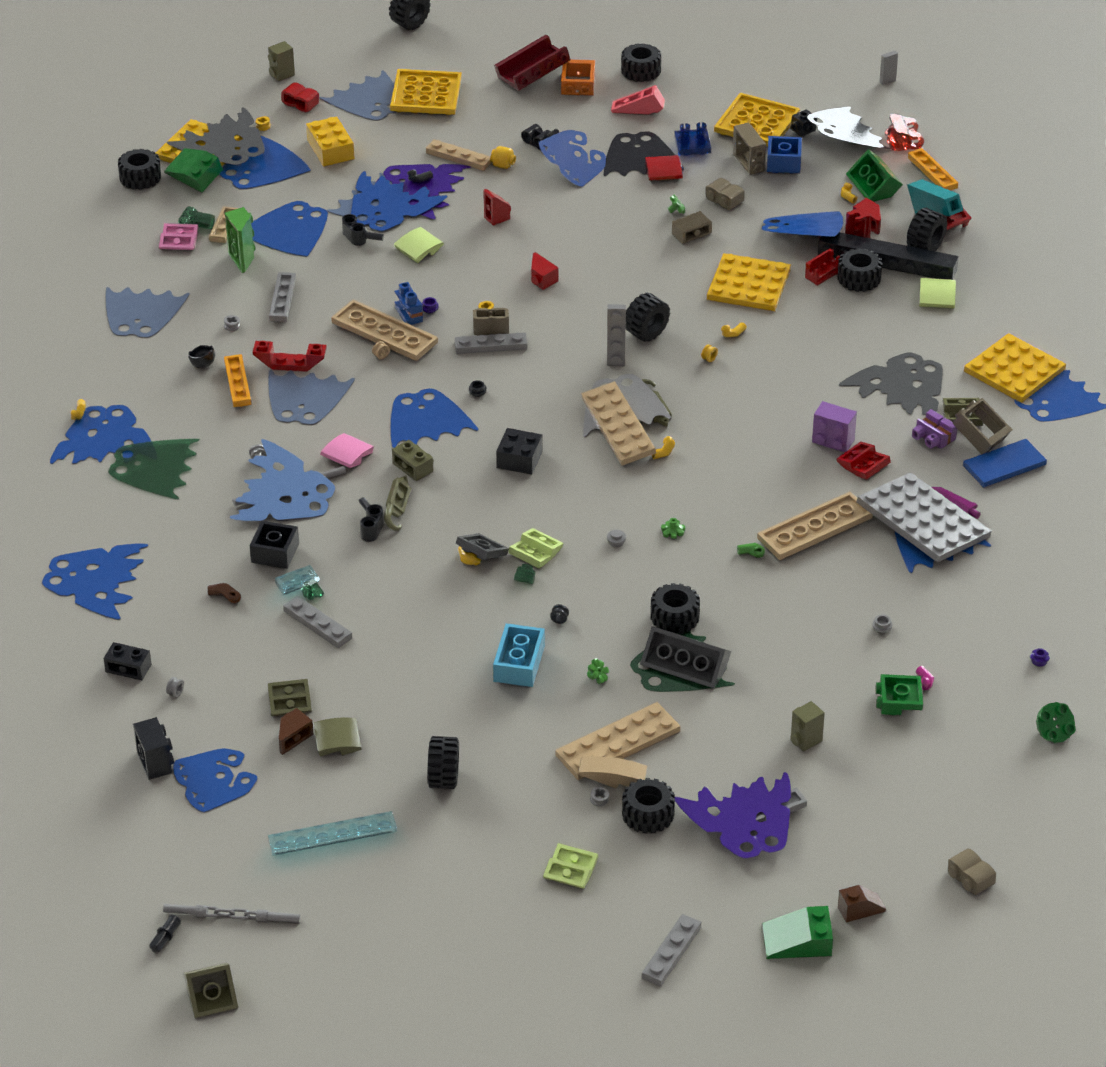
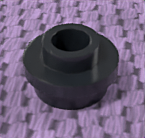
[469,380,487,397]

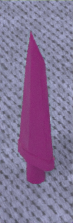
[931,487,981,519]

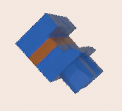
[394,282,423,325]

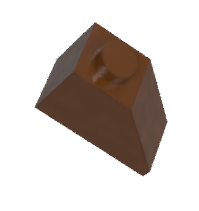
[279,708,314,755]
[838,885,886,923]

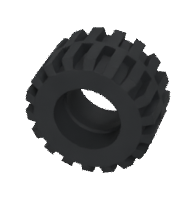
[389,0,431,30]
[621,43,661,82]
[118,149,161,190]
[906,208,947,251]
[837,248,882,292]
[626,292,671,342]
[650,583,700,634]
[427,736,459,789]
[622,778,675,834]

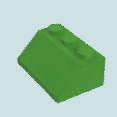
[225,207,256,273]

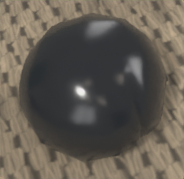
[188,345,216,368]

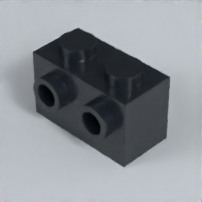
[103,642,152,681]

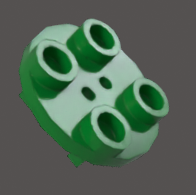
[1036,702,1076,743]

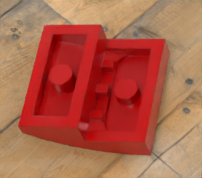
[645,155,683,181]
[836,442,891,480]

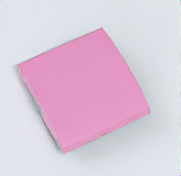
[159,223,199,250]
[320,433,374,468]

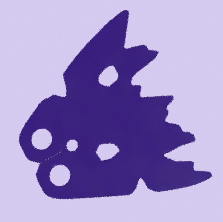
[376,164,471,219]
[675,772,791,858]

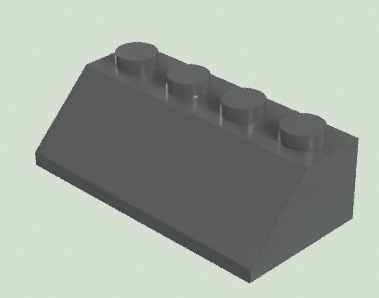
[640,626,731,688]

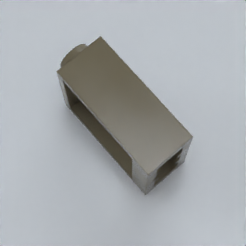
[733,123,766,175]
[952,398,1013,454]

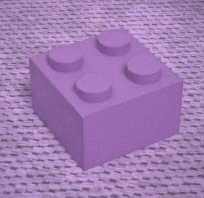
[812,401,857,452]

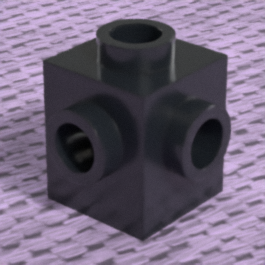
[790,109,818,137]

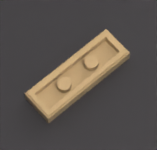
[209,206,238,243]

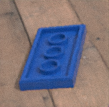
[963,439,1047,488]

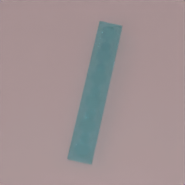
[268,811,397,856]

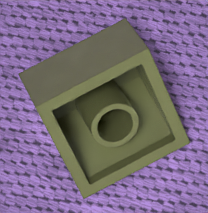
[183,963,238,1018]

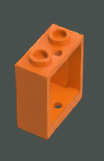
[561,59,595,96]

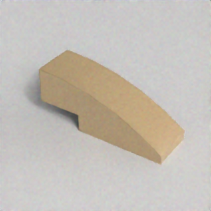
[578,756,647,788]

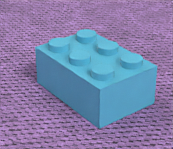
[493,623,545,687]

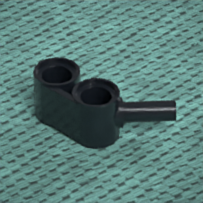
[521,124,559,150]
[342,214,384,246]
[359,497,384,542]

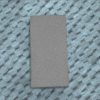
[879,51,898,85]

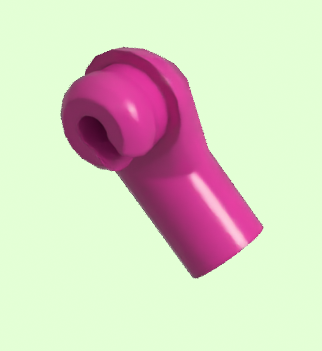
[916,666,934,690]

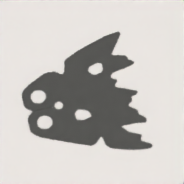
[167,107,265,165]
[839,352,943,414]

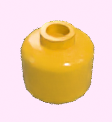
[490,146,516,169]

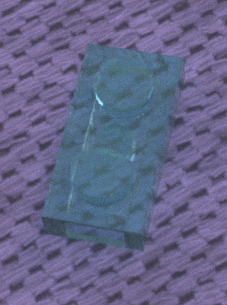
[275,565,319,595]

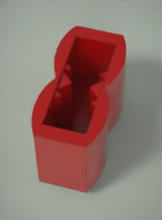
[281,82,319,112]

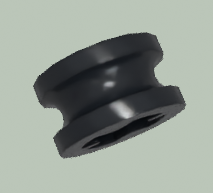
[550,604,569,624]

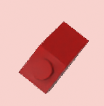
[483,189,511,226]
[853,198,881,234]
[531,252,559,290]

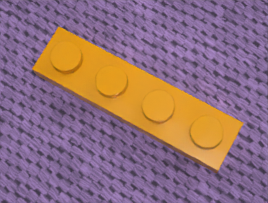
[908,148,958,191]
[224,354,251,407]

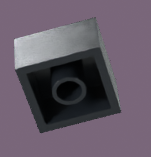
[496,428,543,475]
[249,520,299,569]
[133,717,174,780]

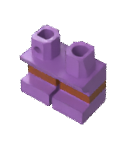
[912,409,957,449]

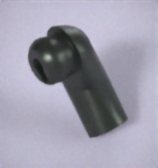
[407,169,433,182]

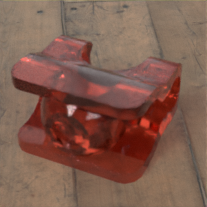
[885,114,924,151]

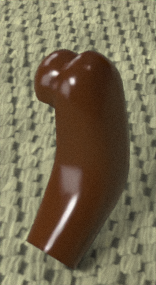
[207,583,241,604]

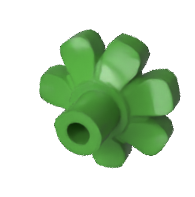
[668,194,686,214]
[661,518,685,539]
[587,658,609,684]

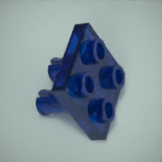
[674,122,712,156]

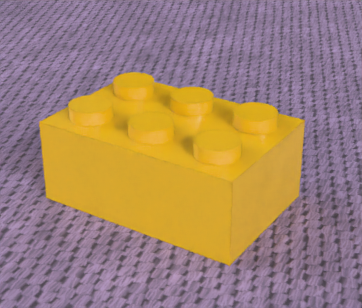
[306,116,355,167]

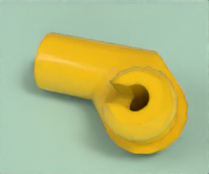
[841,182,858,204]
[721,322,747,337]
[71,399,86,420]
[652,436,675,459]
[458,546,481,566]

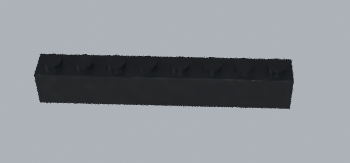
[818,232,959,280]

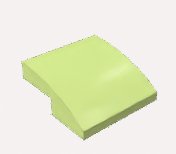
[394,227,444,263]
[919,278,956,308]
[508,528,564,568]
[543,843,599,889]

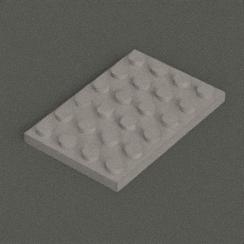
[856,473,992,562]

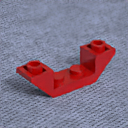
[252,341,327,372]

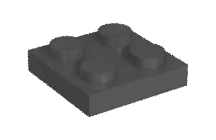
[455,533,509,560]

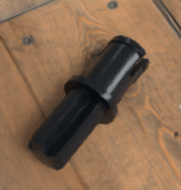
[149,914,181,953]

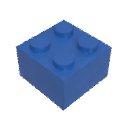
[767,136,802,174]

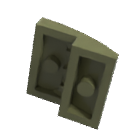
[942,398,983,426]
[268,679,312,717]
[313,717,362,757]

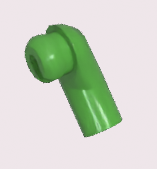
[737,543,765,558]

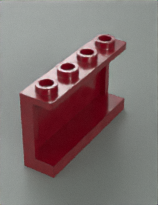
[494,34,571,91]

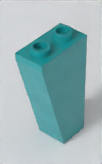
[907,179,964,216]

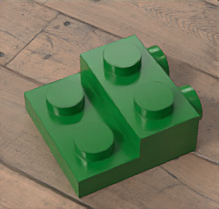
[875,674,923,715]

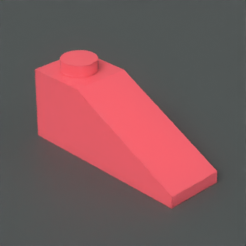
[611,85,665,115]

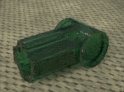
[178,206,215,230]

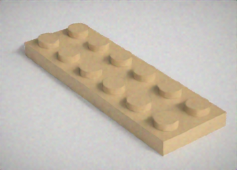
[331,299,438,361]
[581,381,656,466]
[757,492,873,560]
[555,702,680,780]

